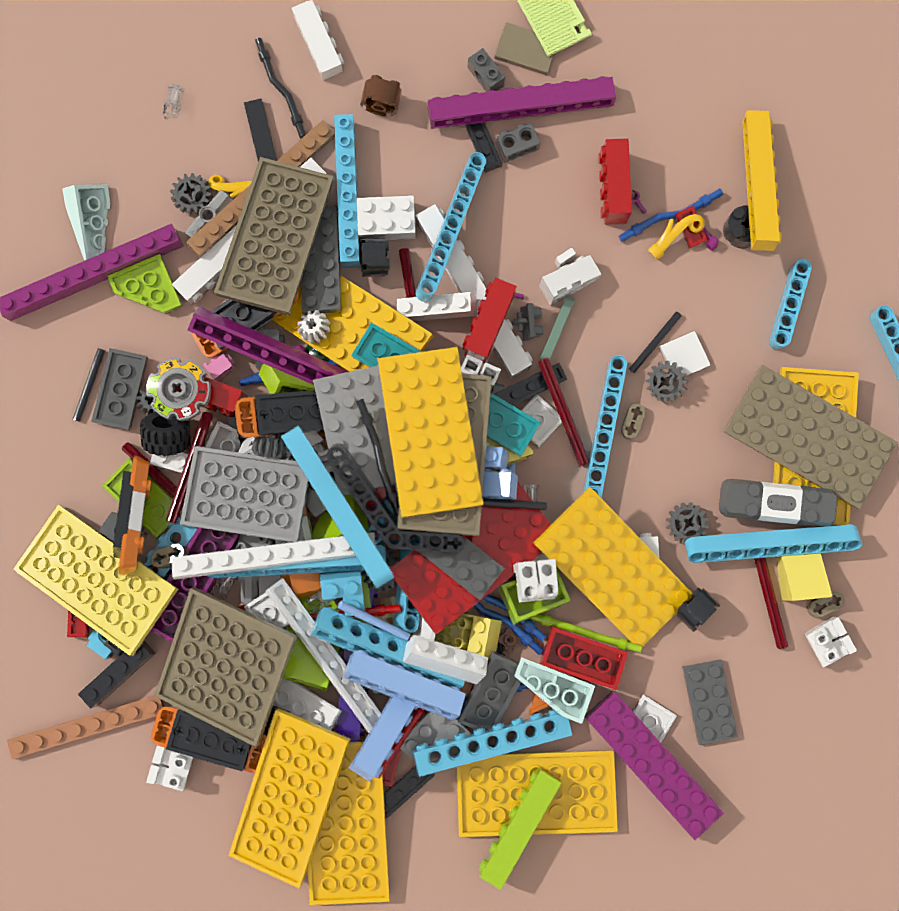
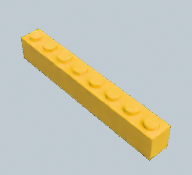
[742,110,782,251]

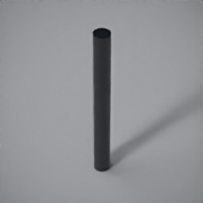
[629,311,682,373]
[72,348,105,422]
[482,498,547,510]

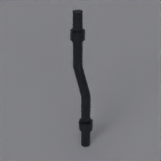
[255,38,306,139]
[356,398,399,517]

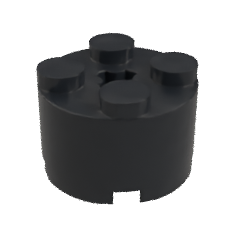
[723,205,751,248]
[361,238,390,277]
[676,587,721,632]

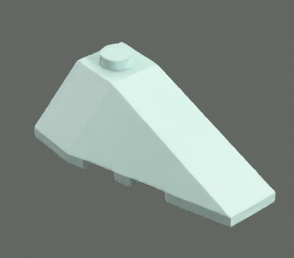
[63,184,110,261]
[514,657,595,724]

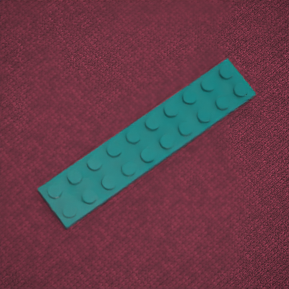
[351,322,541,457]

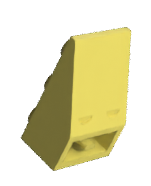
[435,613,502,659]

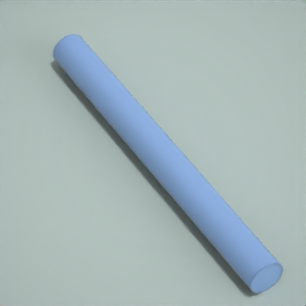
[338,601,410,641]

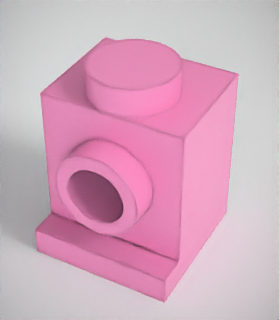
[203,353,235,382]

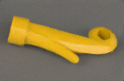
[208,175,252,198]
[648,214,705,260]

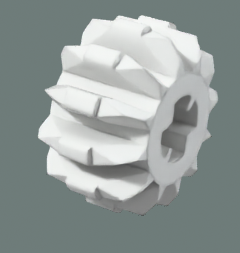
[297,310,330,344]

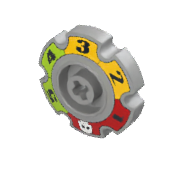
[146,358,211,421]

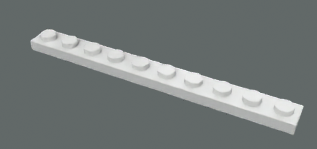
[172,532,376,579]
[266,578,381,733]

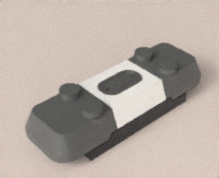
[719,479,838,527]

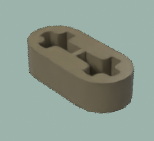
[621,403,646,439]
[151,544,189,569]
[807,592,845,618]

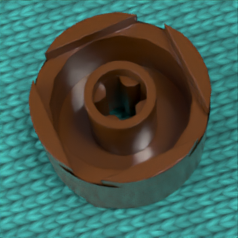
[360,75,401,116]

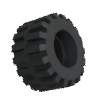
[140,412,190,456]

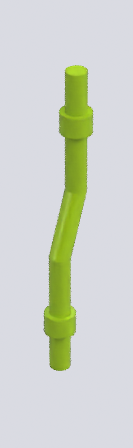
[529,614,642,653]

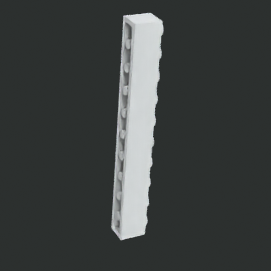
[172,158,326,304]
[415,204,533,379]

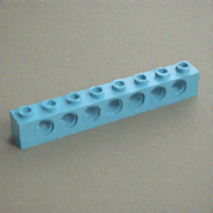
[334,114,361,268]
[87,516,197,659]
[311,607,465,689]
[412,709,572,777]

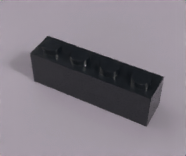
[78,640,156,709]

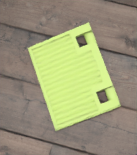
[517,0,592,57]

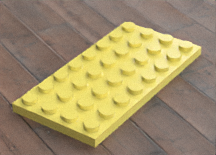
[13,505,178,656]

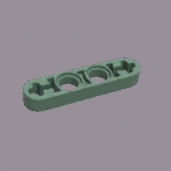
[539,296,575,361]

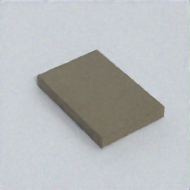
[495,22,554,75]

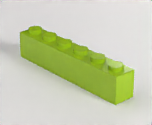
[478,768,561,890]

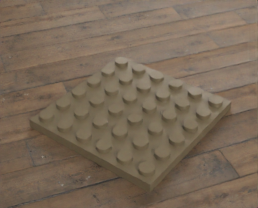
[154,587,297,747]

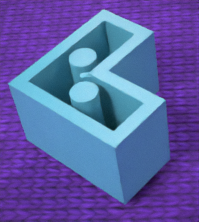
[320,571,365,616]

